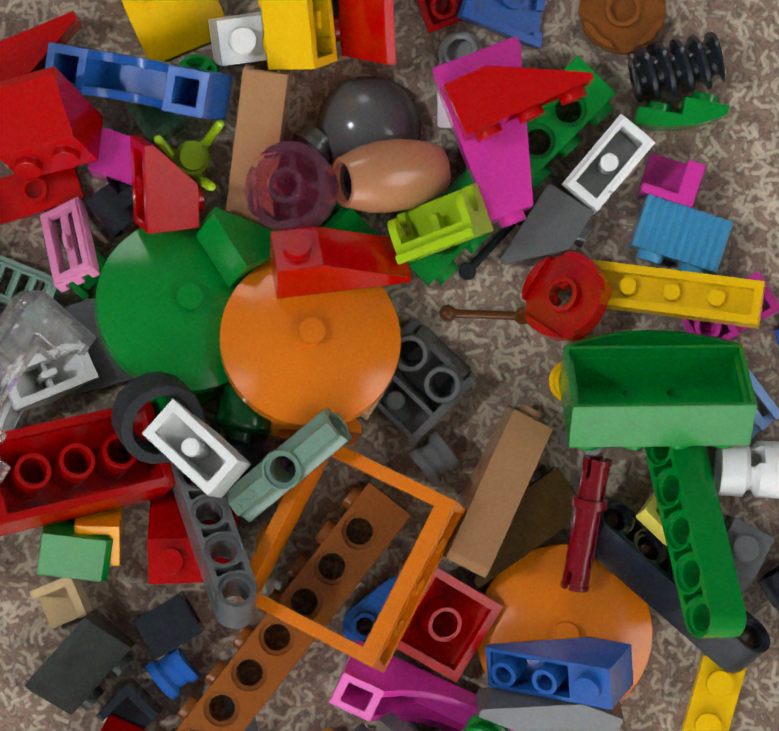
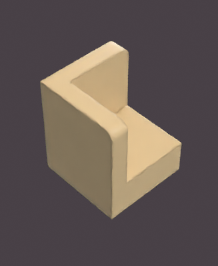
[29,577,93,629]

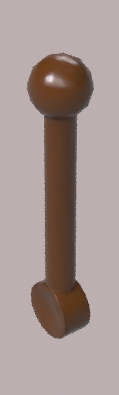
[439,304,528,325]

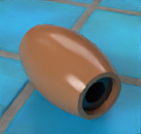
[332,139,451,213]

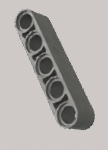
[169,461,258,629]

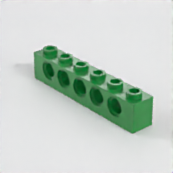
[408,56,616,286]

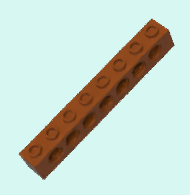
[164,481,412,731]

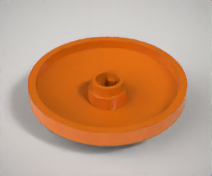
[219,260,401,429]
[477,543,653,701]

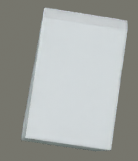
[0,337,99,412]

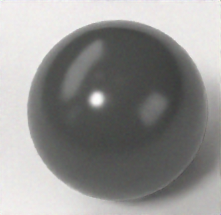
[316,76,421,166]

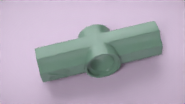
[225,407,352,522]

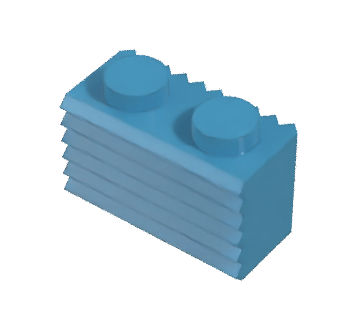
[628,194,733,275]

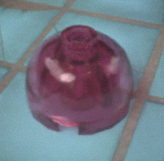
[244,141,338,231]

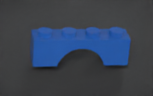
[45,42,233,120]

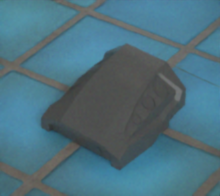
[376,318,478,447]

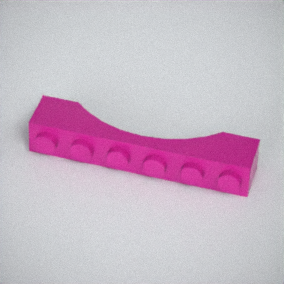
[329,639,513,731]

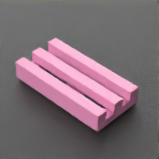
[40,197,101,293]

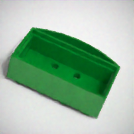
[560,330,757,451]

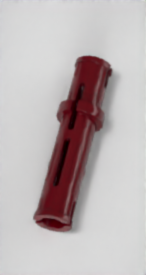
[560,455,612,593]

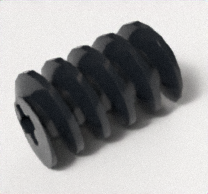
[628,32,725,103]

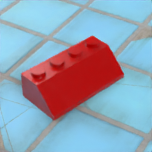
[0,400,176,536]

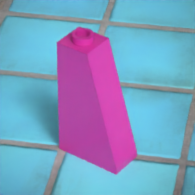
[431,36,533,228]

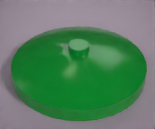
[94,220,239,394]

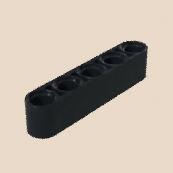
[594,499,770,674]

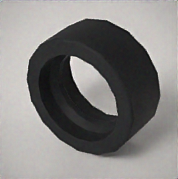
[111,371,203,464]

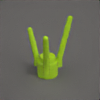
[154,119,225,191]

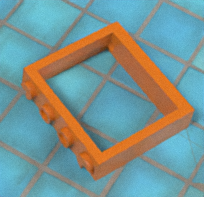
[236,446,467,673]

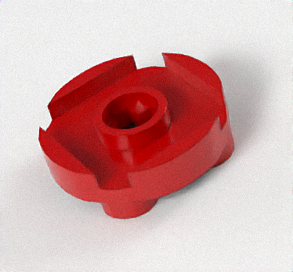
[522,251,612,342]

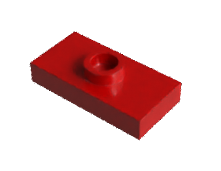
[0,167,86,225]

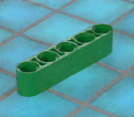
[645,446,747,638]

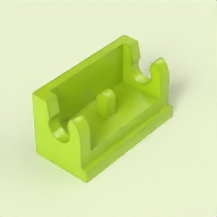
[388,184,494,265]

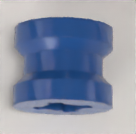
[145,646,201,700]

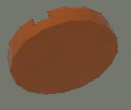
[578,0,666,55]

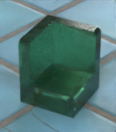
[126,103,192,148]

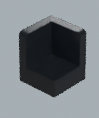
[133,590,205,658]
[96,678,164,729]

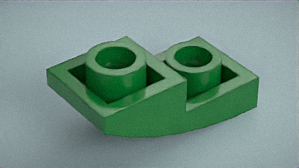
[632,92,729,131]

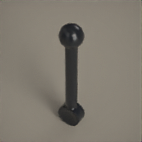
[459,211,527,280]

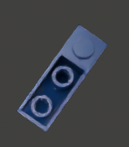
[485,637,633,710]

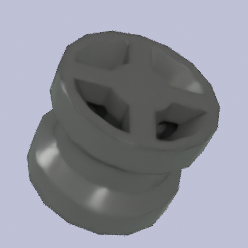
[408,431,462,487]

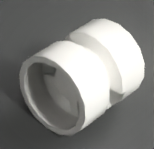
[714,440,779,499]

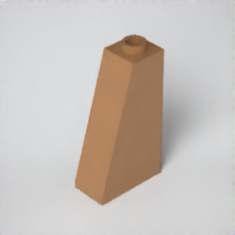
[226,60,294,229]
[443,404,553,578]

